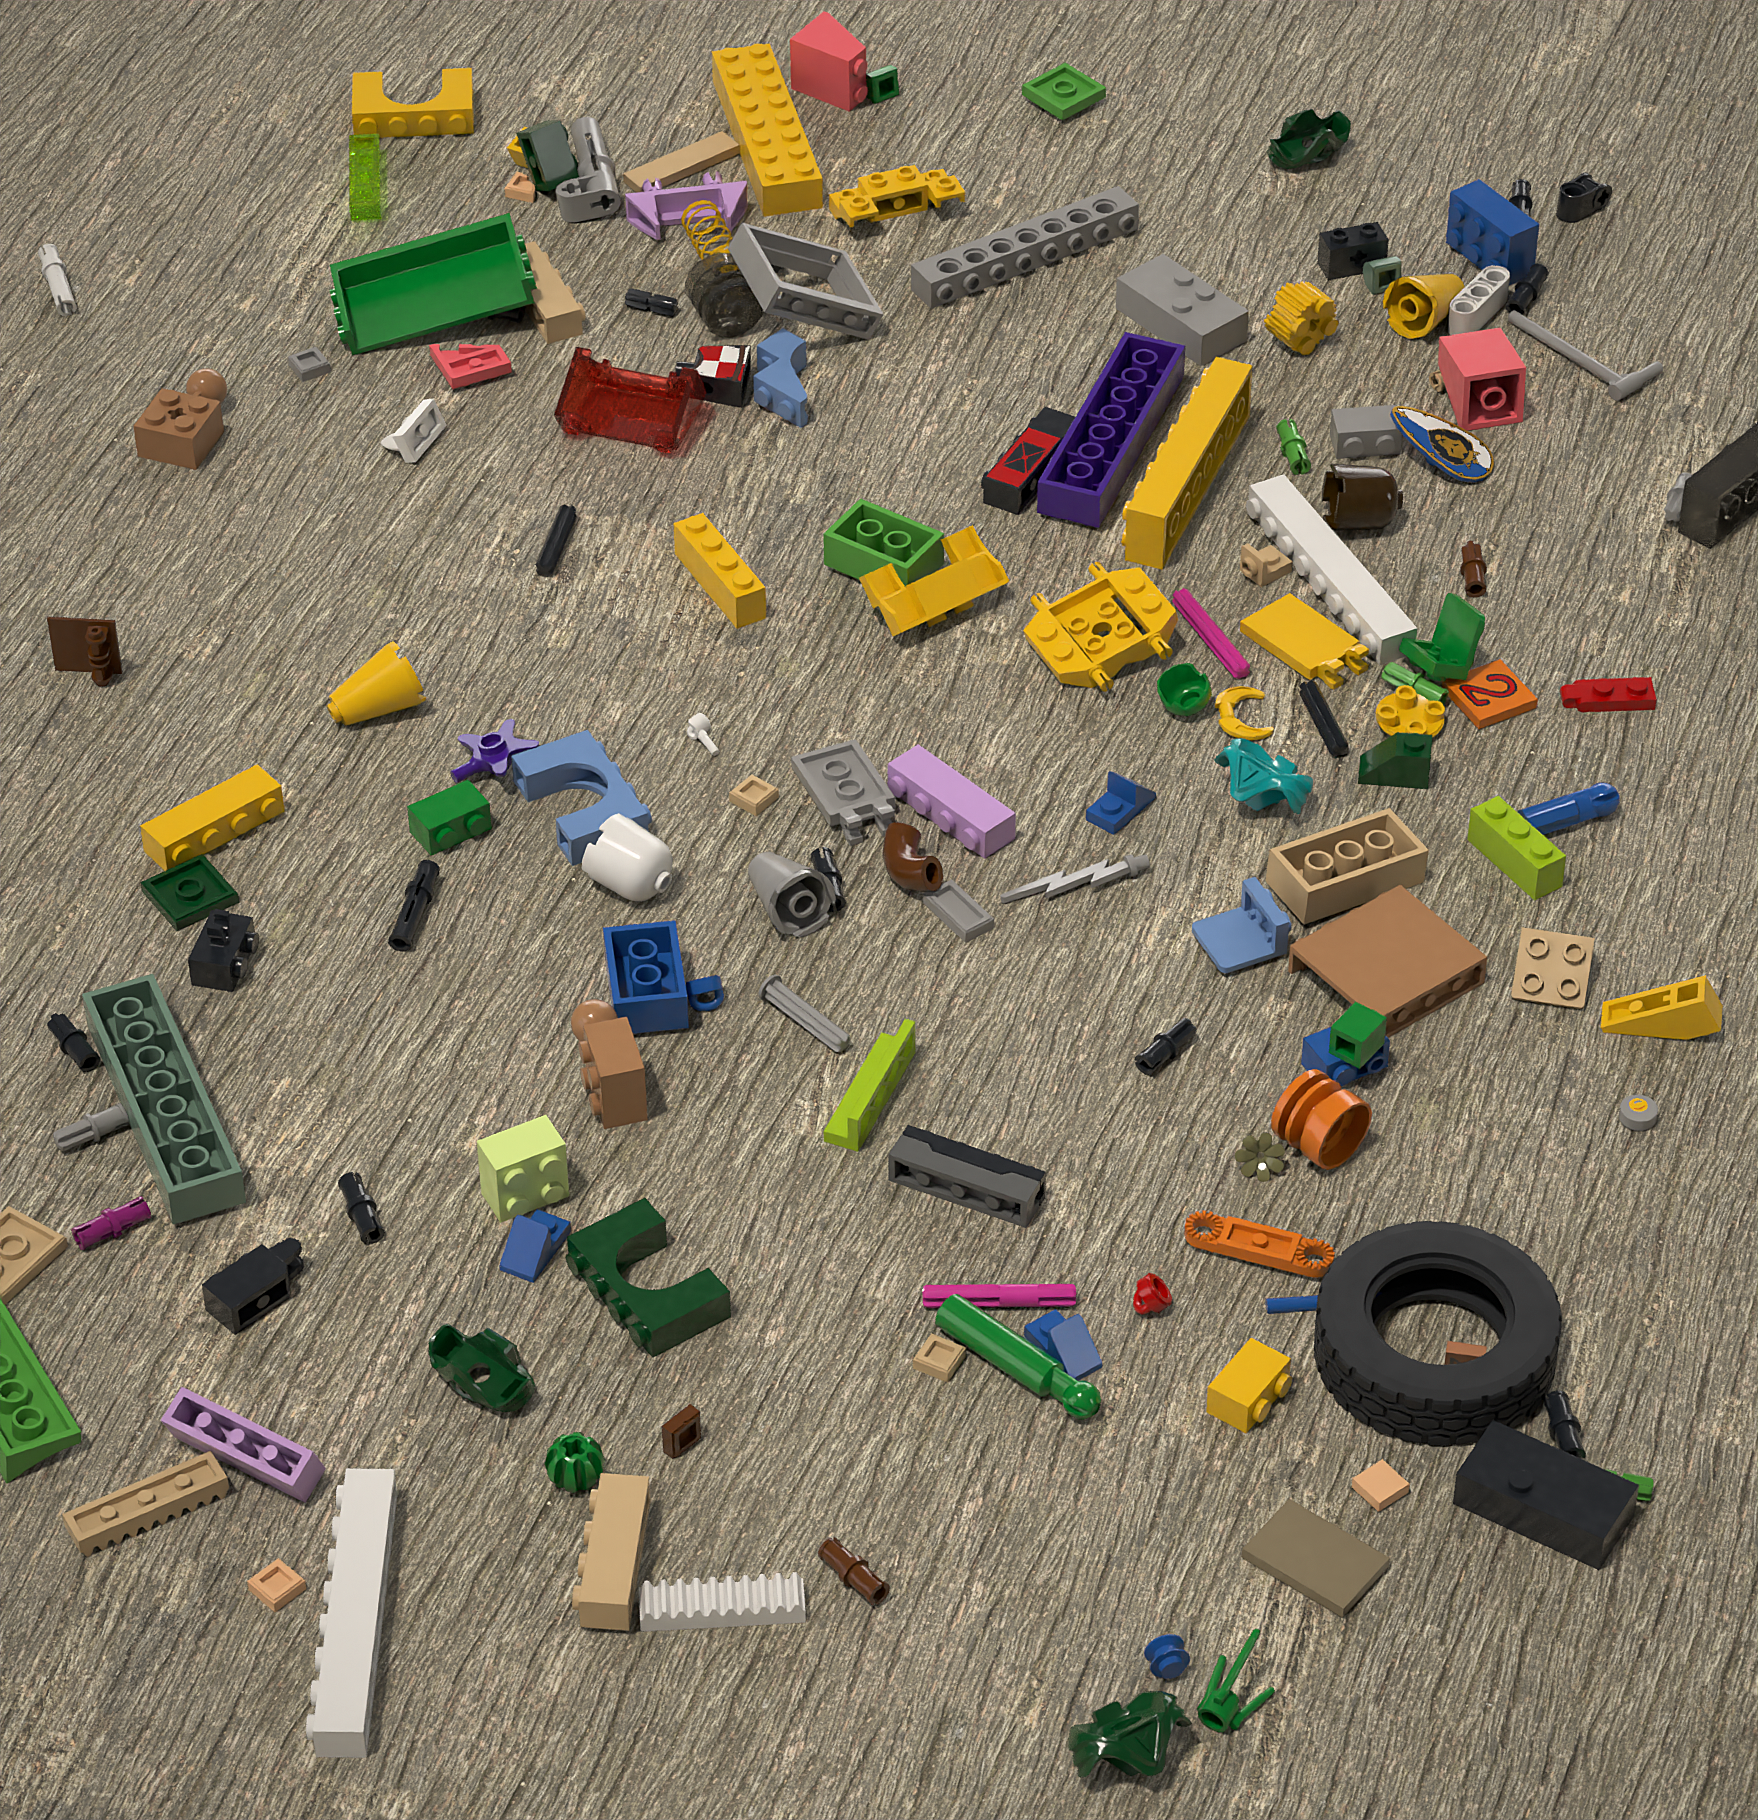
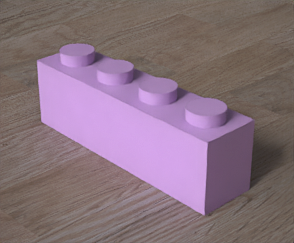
[887,744,1016,859]
[161,1387,326,1503]

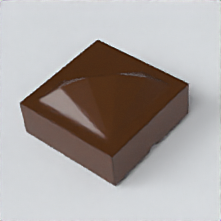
[662,1404,701,1459]

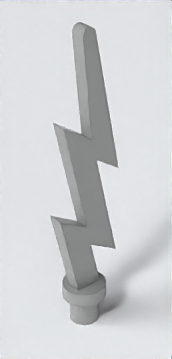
[1000,854,1150,903]

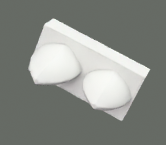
[381,399,447,463]

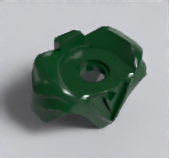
[1267,109,1351,169]
[428,1324,535,1412]
[1068,1691,1193,1778]

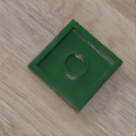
[140,854,239,931]

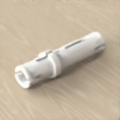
[38,244,77,316]

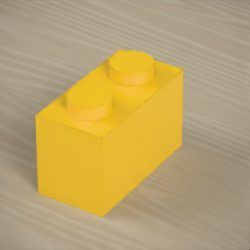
[1206,1338,1293,1433]

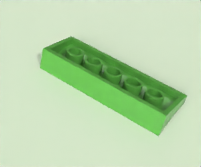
[0,1298,81,1484]

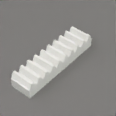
[639,1572,806,1632]

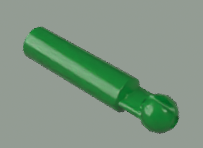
[935,1294,1101,1420]

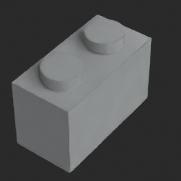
[1330,405,1402,459]

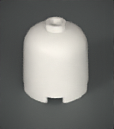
[582,813,673,902]

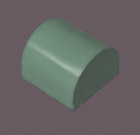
[1363,256,1401,295]

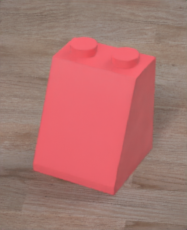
[790,11,868,112]
[1438,328,1526,431]

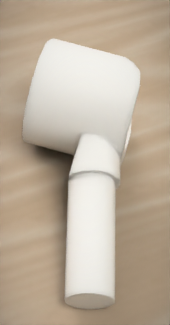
[687,713,720,756]

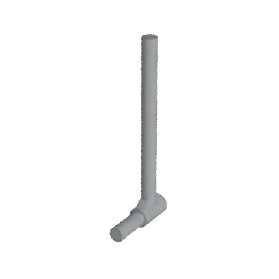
[1508,310,1663,401]

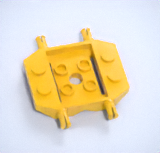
[1023,562,1178,692]

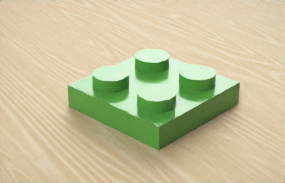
[1022,62,1106,120]

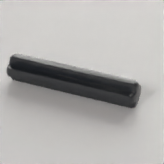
[535,504,577,577]
[1299,680,1348,757]

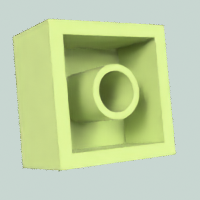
[477,1115,569,1223]

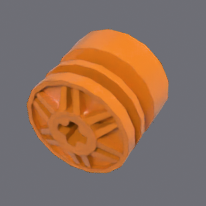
[1271,1069,1372,1170]

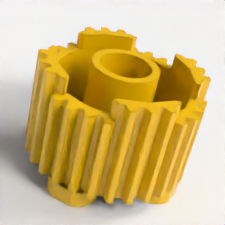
[1264,282,1339,355]

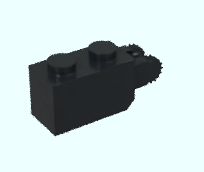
[202,1237,304,1335]

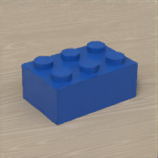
[1446,179,1539,286]
[603,920,689,1033]

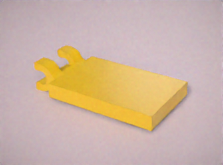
[1240,593,1369,690]

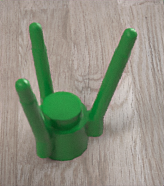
[1197,1628,1275,1732]

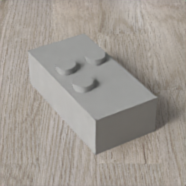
[1116,254,1249,366]

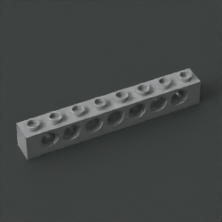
[911,186,1139,309]

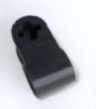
[1556,172,1612,223]

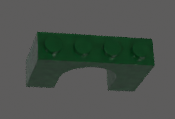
[565,1198,731,1358]

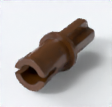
[1460,540,1487,598]

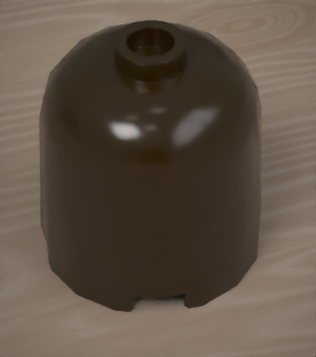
[1322,464,1403,530]

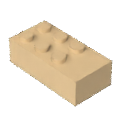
[1266,808,1429,924]

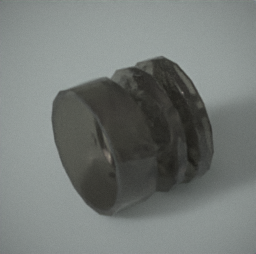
[685,253,764,338]

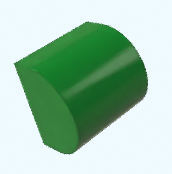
[866,65,899,104]

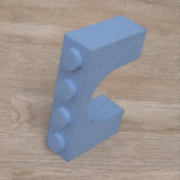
[512,730,652,866]

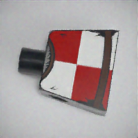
[675,345,751,408]

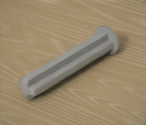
[758,974,851,1053]

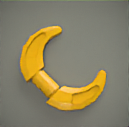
[1215,686,1274,740]

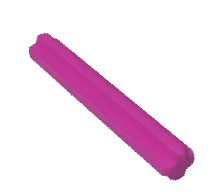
[1172,588,1250,679]

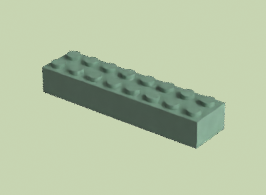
[82,974,246,1225]

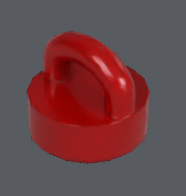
[1133,1273,1172,1315]

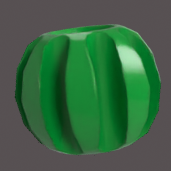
[544,1432,605,1493]

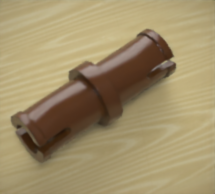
[818,1537,890,1605]

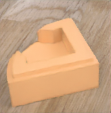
[505,172,536,203]

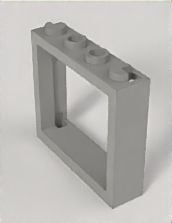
[728,223,884,340]

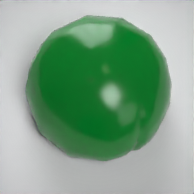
[1157,663,1212,717]

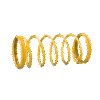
[681,200,742,284]

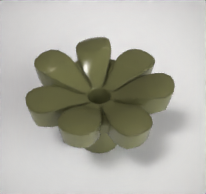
[1235,1132,1285,1182]

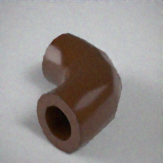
[882,822,943,892]

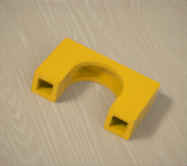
[352,68,474,139]

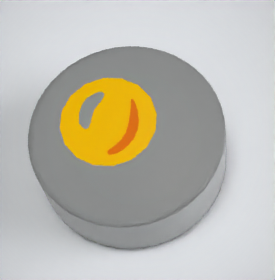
[1619,1095,1658,1131]

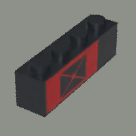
[981,406,1075,515]

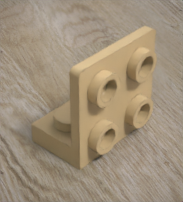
[1511,927,1595,1009]

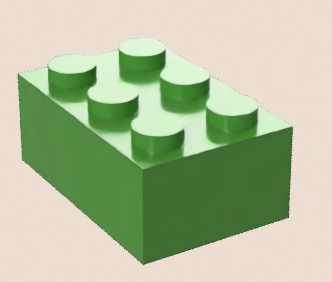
[823,498,944,586]

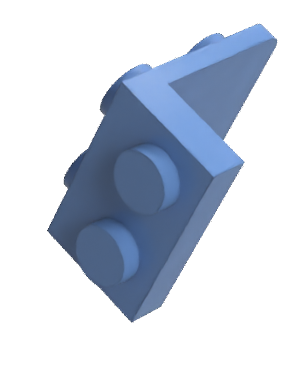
[1192,877,1291,973]

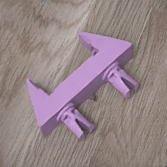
[625,171,748,240]

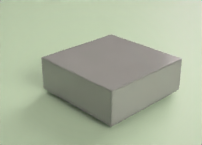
[288,347,331,382]

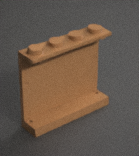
[1288,885,1487,1037]

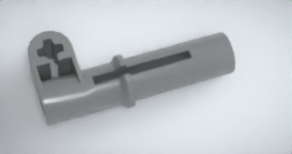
[556,117,621,222]

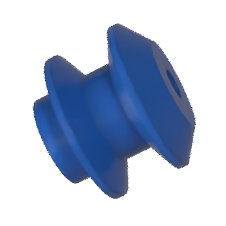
[1144,1634,1190,1679]

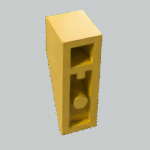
[1600,975,1723,1040]

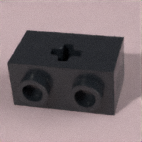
[1317,222,1389,281]

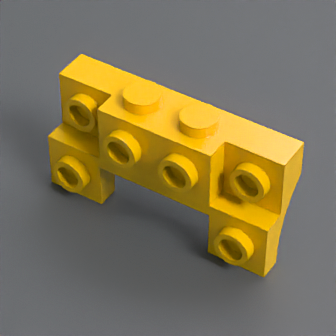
[829,165,965,227]
[859,525,1010,636]

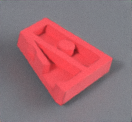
[429,344,512,389]

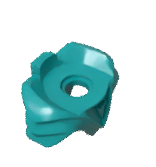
[1214,738,1313,814]

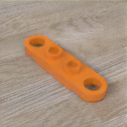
[1184,1210,1335,1278]

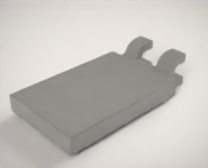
[791,739,896,846]

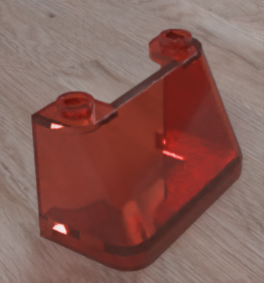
[554,347,706,453]

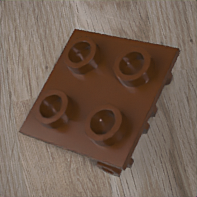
[47,617,123,687]

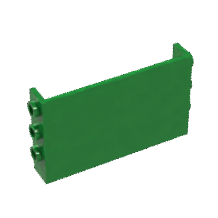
[329,213,537,355]

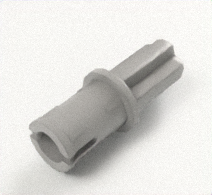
[1664,472,1698,522]
[53,1103,129,1151]

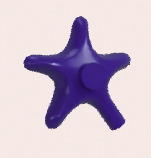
[450,719,539,783]

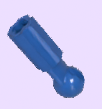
[1517,782,1620,835]

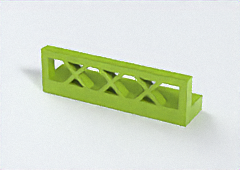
[823,1018,916,1152]

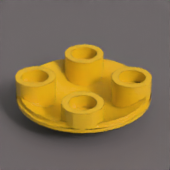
[1375,685,1445,737]

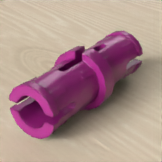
[71,1196,151,1250]

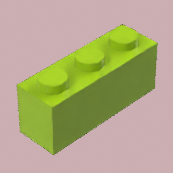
[1467,795,1566,901]

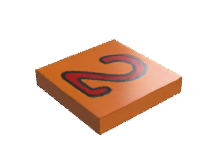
[1442,659,1538,729]

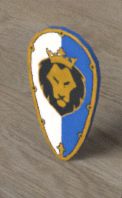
[1390,406,1494,483]

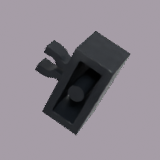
[188,909,259,992]

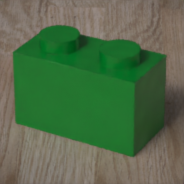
[407,780,492,856]

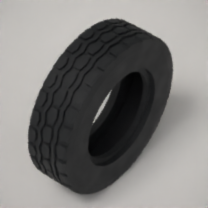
[1313,1221,1562,1446]

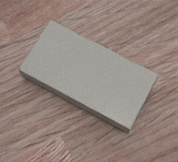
[923,879,994,943]

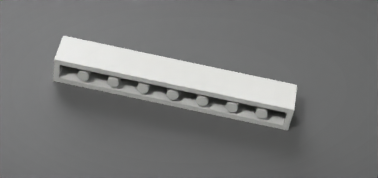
[1246,474,1417,666]
[306,1469,397,1758]

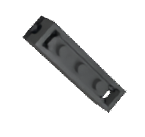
[888,1125,1046,1228]

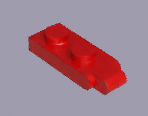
[1560,677,1657,712]

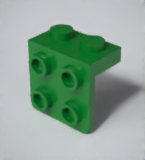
[1399,593,1485,682]

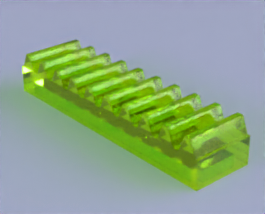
[349,134,382,221]

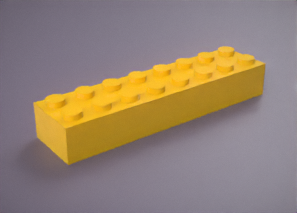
[712,43,823,217]
[1121,357,1253,570]

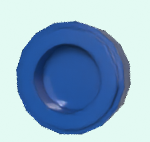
[685,975,724,1011]

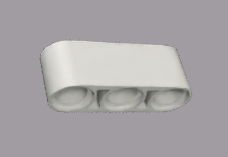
[1448,266,1510,335]

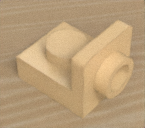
[1240,543,1293,587]

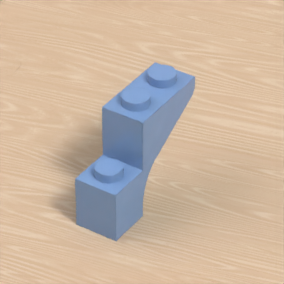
[753,328,808,428]

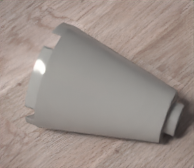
[748,852,836,937]

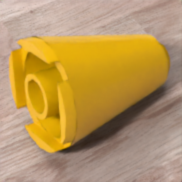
[1383,274,1465,339]
[326,641,426,726]

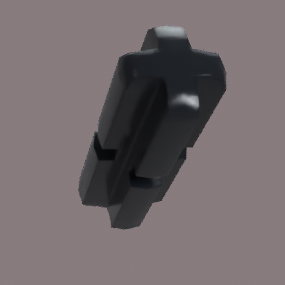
[625,288,678,316]

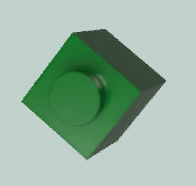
[1329,1001,1387,1069]

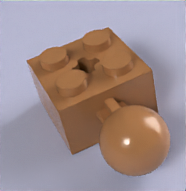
[133,368,227,470]
[571,999,648,1129]

